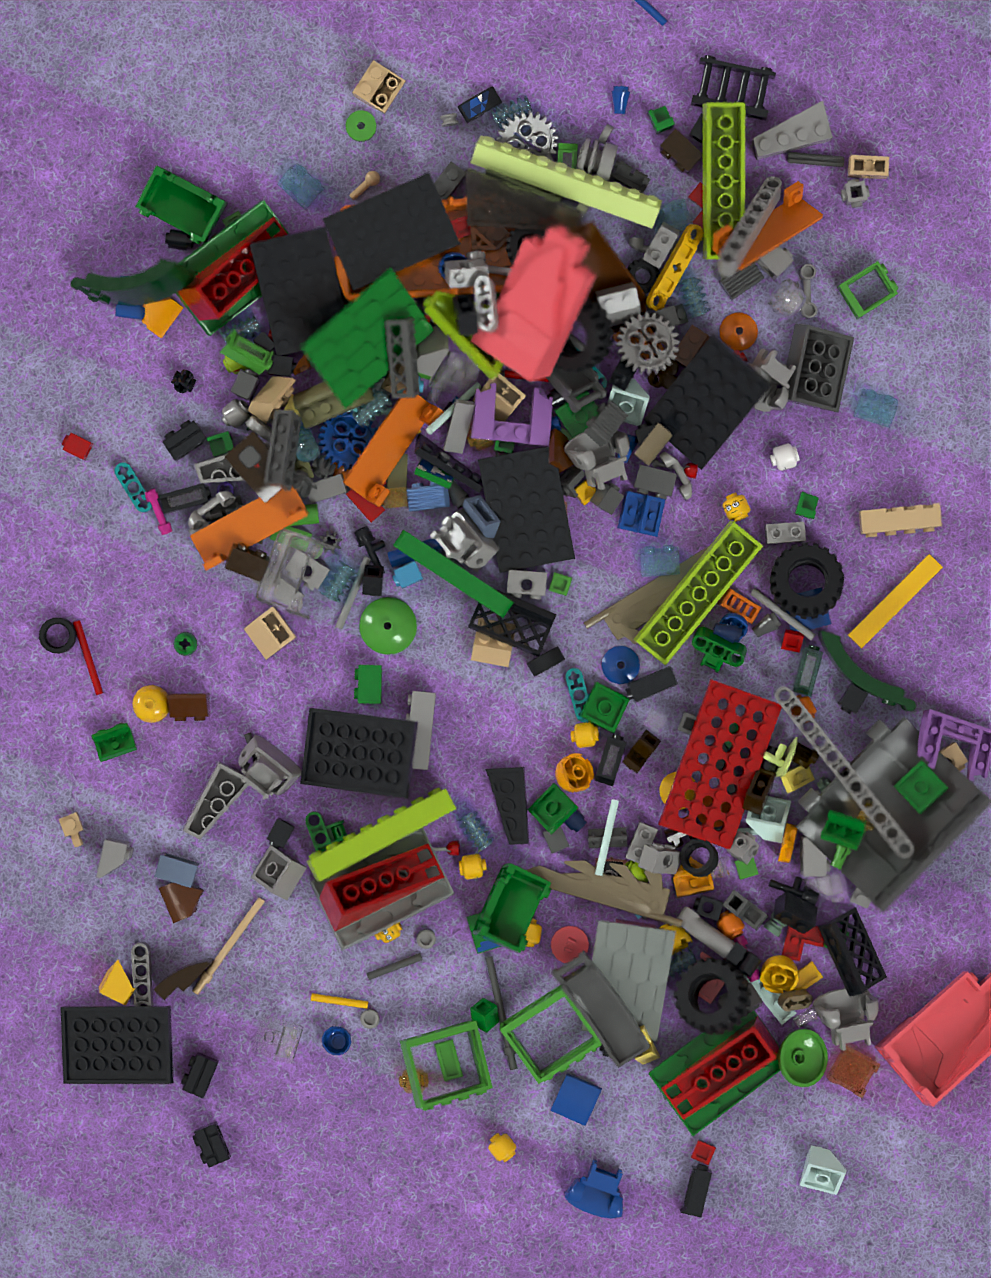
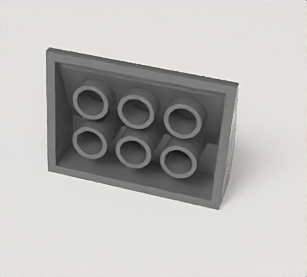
[781,324,854,413]

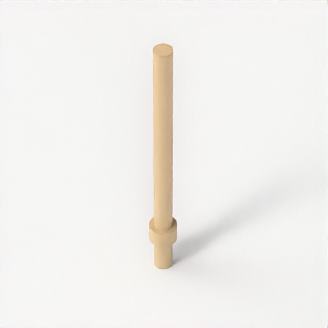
[192,897,265,995]

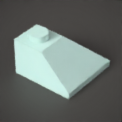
[608,378,650,426]
[746,796,791,843]
[800,1145,846,1195]

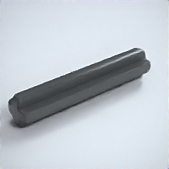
[787,152,844,167]

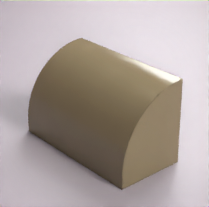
[633,423,672,466]

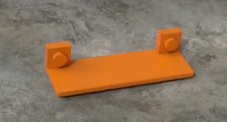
[713,181,823,271]
[343,388,444,507]
[190,487,309,571]

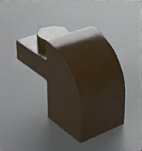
[622,730,661,773]

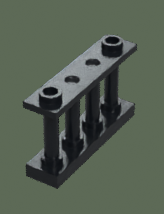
[691,55,776,121]

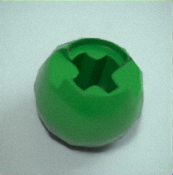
[173,632,198,656]

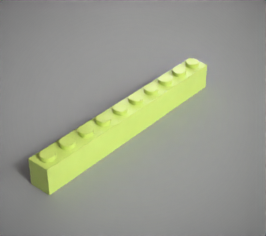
[471,135,662,229]

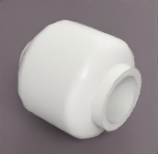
[770,443,799,471]

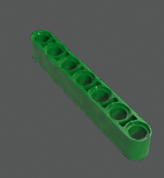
[393,530,514,618]

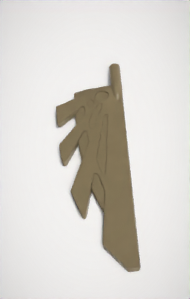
[584,545,710,644]
[527,860,683,927]

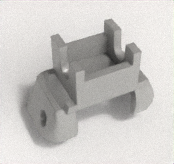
[748,349,796,412]
[564,431,629,490]
[430,508,499,568]
[238,735,302,800]
[813,988,879,1051]

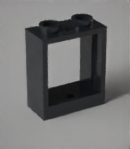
[625,666,678,702]

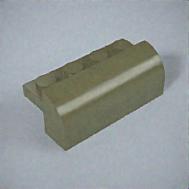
[293,381,375,429]

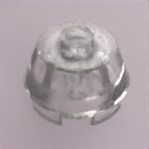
[768,278,806,317]

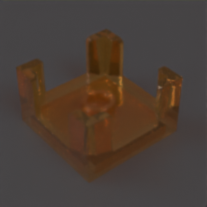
[826,1045,880,1098]

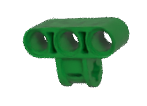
[692,627,747,673]
[305,811,347,853]

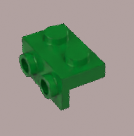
[91,723,137,762]
[820,810,866,851]

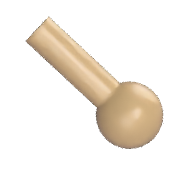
[349,171,380,200]

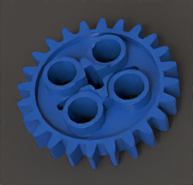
[317,412,377,471]

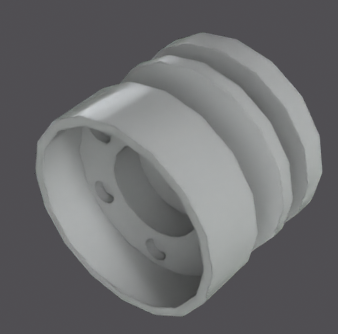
[576,137,618,181]

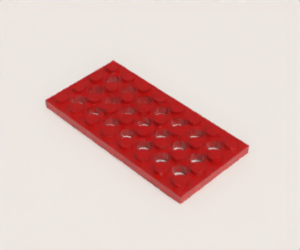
[658,679,782,850]

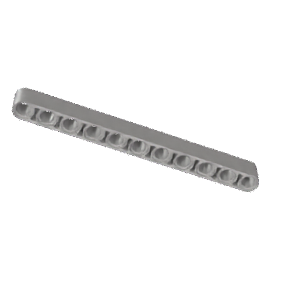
[775,687,914,858]

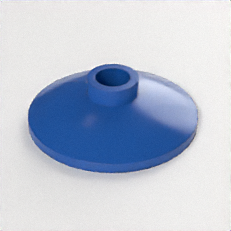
[602,646,640,684]

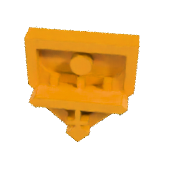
[142,297,183,338]
[778,823,798,863]
[673,856,714,898]

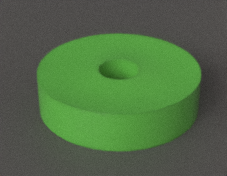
[346,110,377,142]

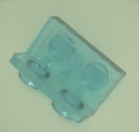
[277,163,325,210]
[653,198,693,235]
[854,389,898,428]
[639,545,680,577]

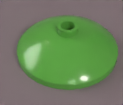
[359,597,417,655]
[778,1029,828,1087]

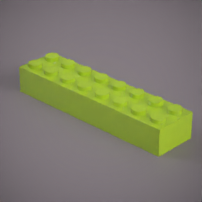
[703,103,745,259]
[633,521,763,666]
[306,787,456,882]

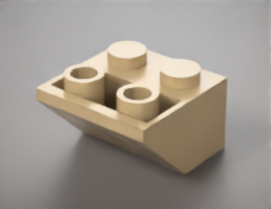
[352,60,406,114]
[472,373,526,422]
[247,376,296,424]
[244,606,297,660]
[471,618,516,667]

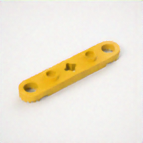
[646,224,704,311]

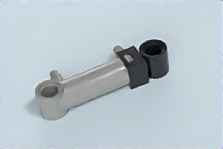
[677,907,761,977]

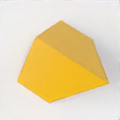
[98,959,135,1005]

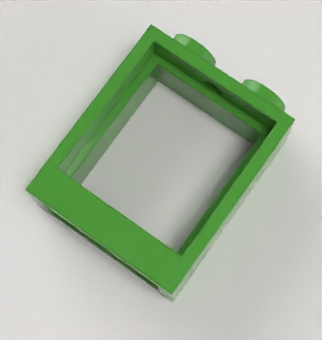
[837,261,898,319]

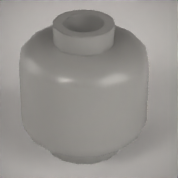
[222,399,250,428]

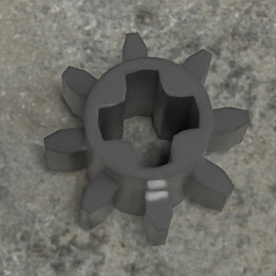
[312,455,336,479]
[319,531,342,554]

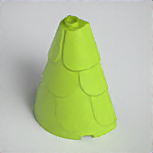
[423,291,503,379]

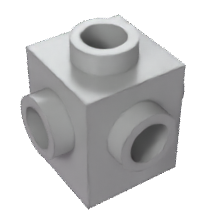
[841,179,870,208]
[727,831,759,865]

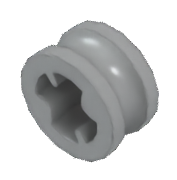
[440,113,458,127]

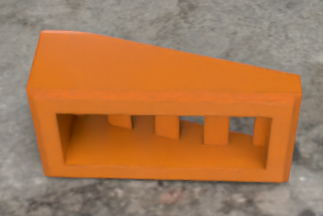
[717,588,761,624]

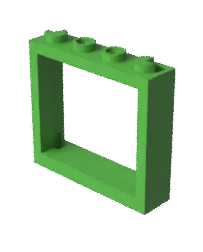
[500,985,602,1084]
[400,1020,493,1111]

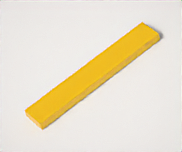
[848,554,943,649]

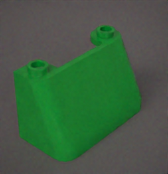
[135,165,228,245]
[472,863,551,953]

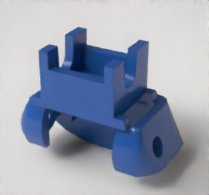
[564,1159,623,1219]

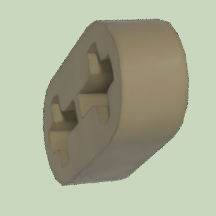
[777,989,813,1011]

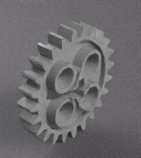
[496,110,558,161]
[616,312,679,375]

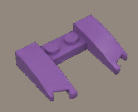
[471,383,552,446]
[917,709,991,781]

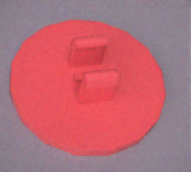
[551,926,589,963]

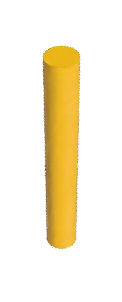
[311,993,369,1009]

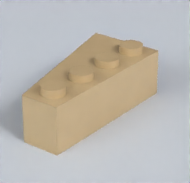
[859,503,942,538]

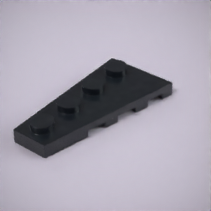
[414,433,483,493]
[486,767,529,845]

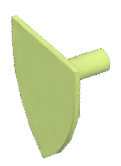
[763,737,798,777]

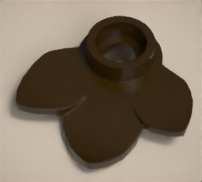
[648,355,678,390]

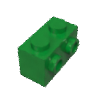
[354,665,382,704]

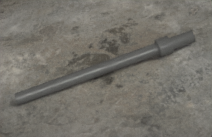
[485,956,518,1070]

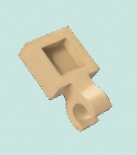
[59,812,84,847]

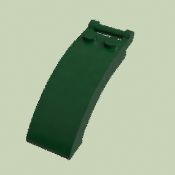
[70,258,195,306]
[818,630,916,711]

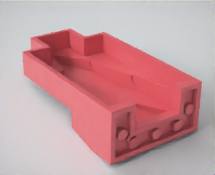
[470,225,596,381]
[874,971,991,1107]

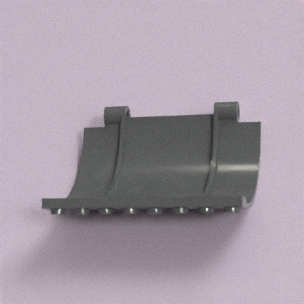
[796,717,991,912]

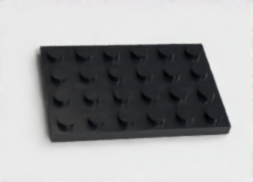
[322,172,460,290]
[250,226,345,356]
[644,334,772,470]
[478,446,575,573]
[300,708,418,799]
[61,1006,174,1084]

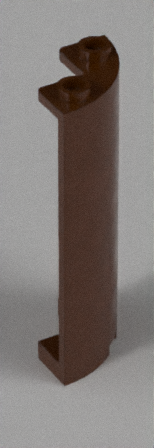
[571,221,648,333]

